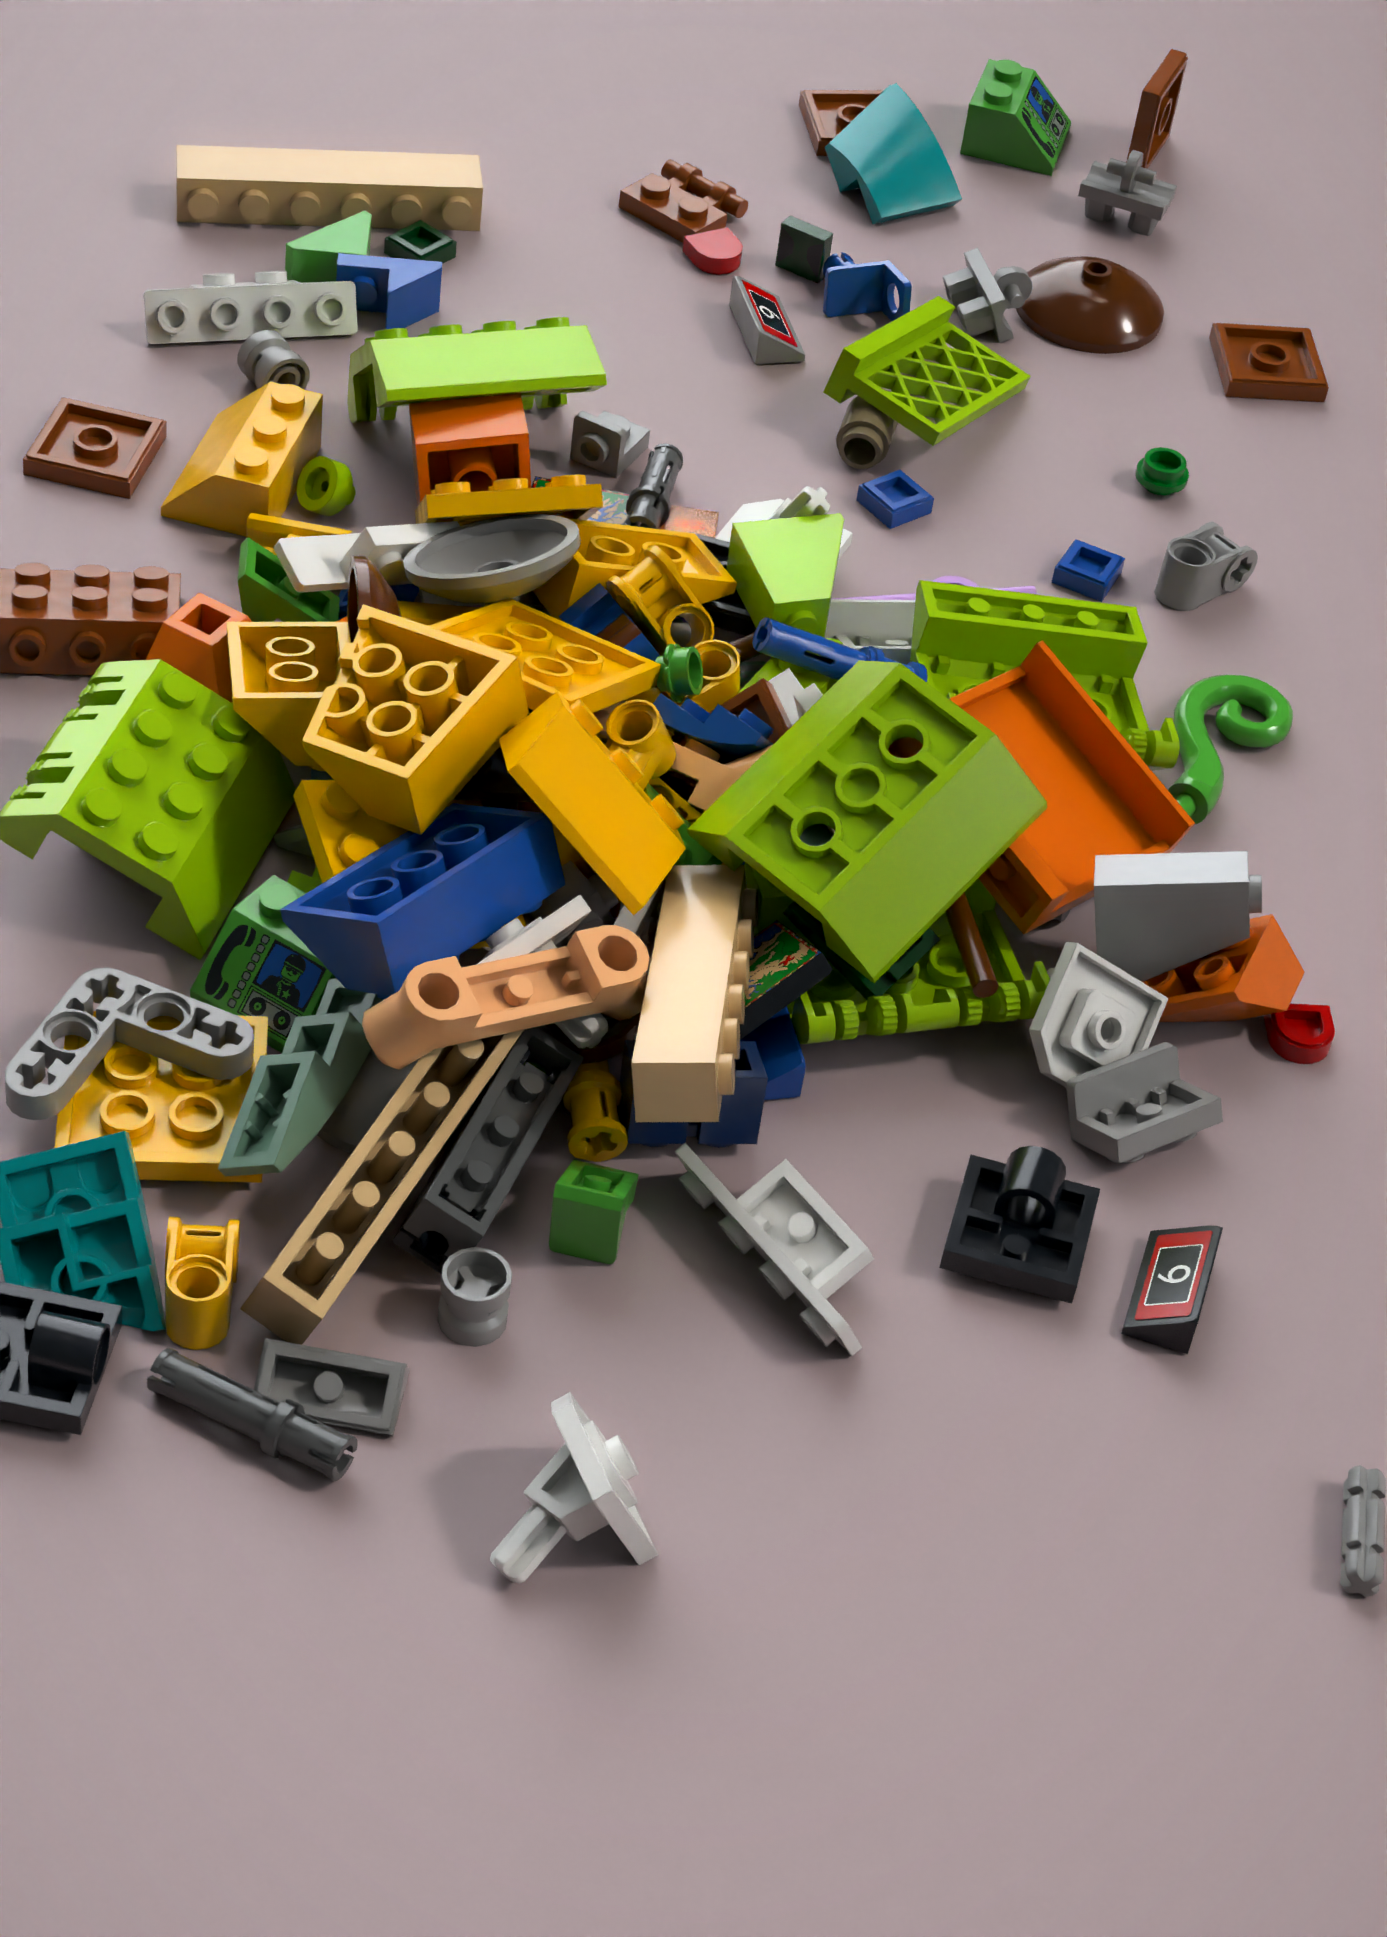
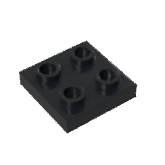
[939,1146,1100,1304]
[0,1282,122,1435]

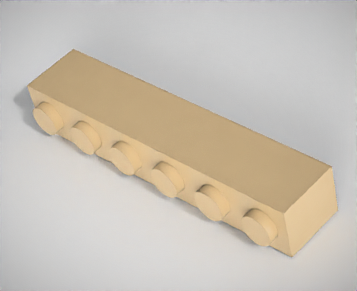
[176,145,483,231]
[631,865,758,1122]
[240,1030,524,1345]

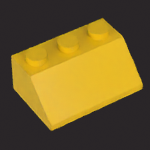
[161,381,323,537]
[227,622,351,771]
[499,691,686,916]

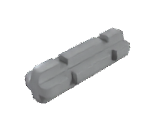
[1340,1465,1386,1597]

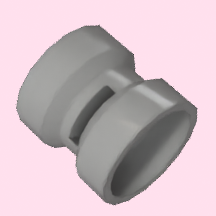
[237,330,310,390]
[438,1247,512,1347]

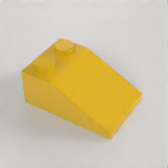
[533,518,737,621]

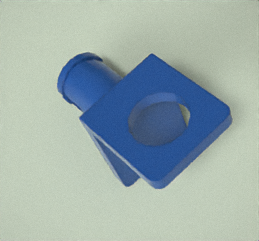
[823,252,912,322]

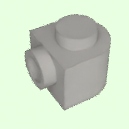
[530,860,619,948]

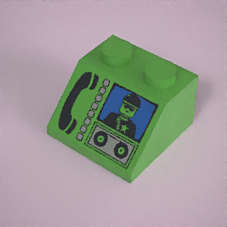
[960,59,1071,176]
[190,875,336,1053]

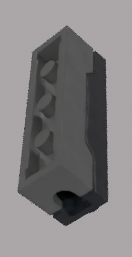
[392,1027,584,1274]

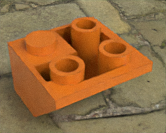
[146,592,252,703]
[1143,914,1305,1022]

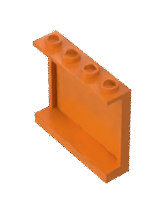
[888,640,1195,935]

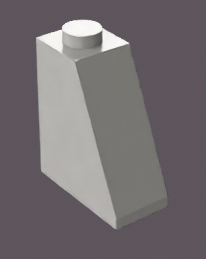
[1094,851,1262,982]

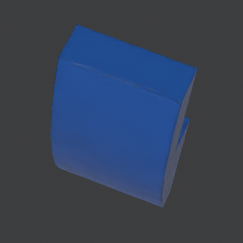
[653,693,774,760]

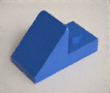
[336,253,442,329]

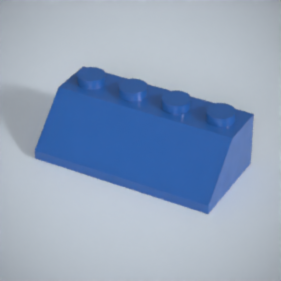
[280,803,566,999]

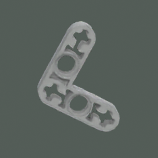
[4,967,254,1120]

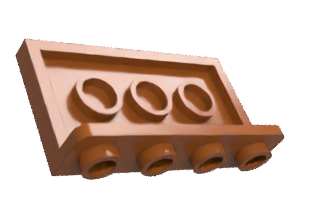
[0,563,181,675]

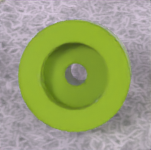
[297,456,356,516]

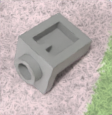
[570,411,650,478]

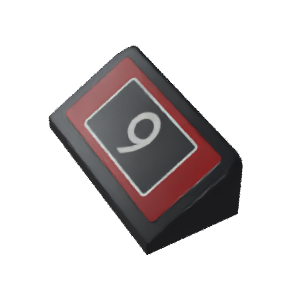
[1121,1225,1223,1354]

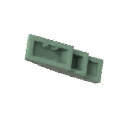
[218,978,384,1177]

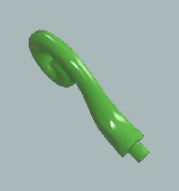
[1168,675,1293,824]

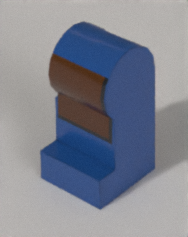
[558,583,660,662]

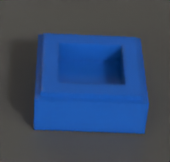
[856,470,934,529]
[1051,539,1125,602]

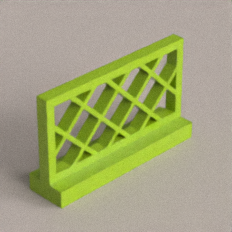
[823,296,1031,446]

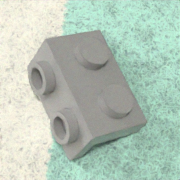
[1066,1042,1223,1164]

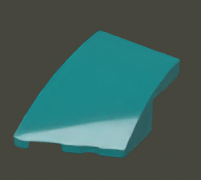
[825,83,962,225]
[0,1131,166,1332]

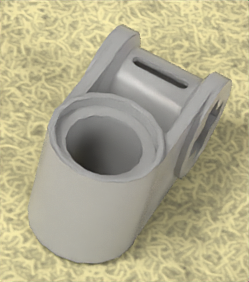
[1154,522,1258,611]

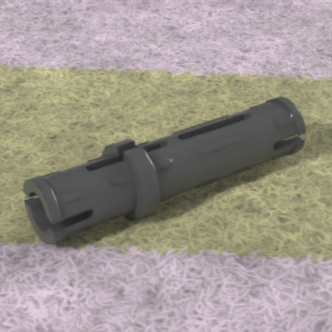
[623,443,683,529]
[147,1348,358,1481]

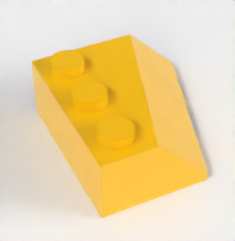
[302,604,529,835]

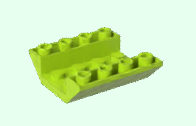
[687,660,1047,983]

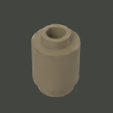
[836,396,898,469]

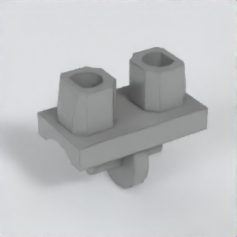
[1078,150,1177,236]
[943,248,1032,343]

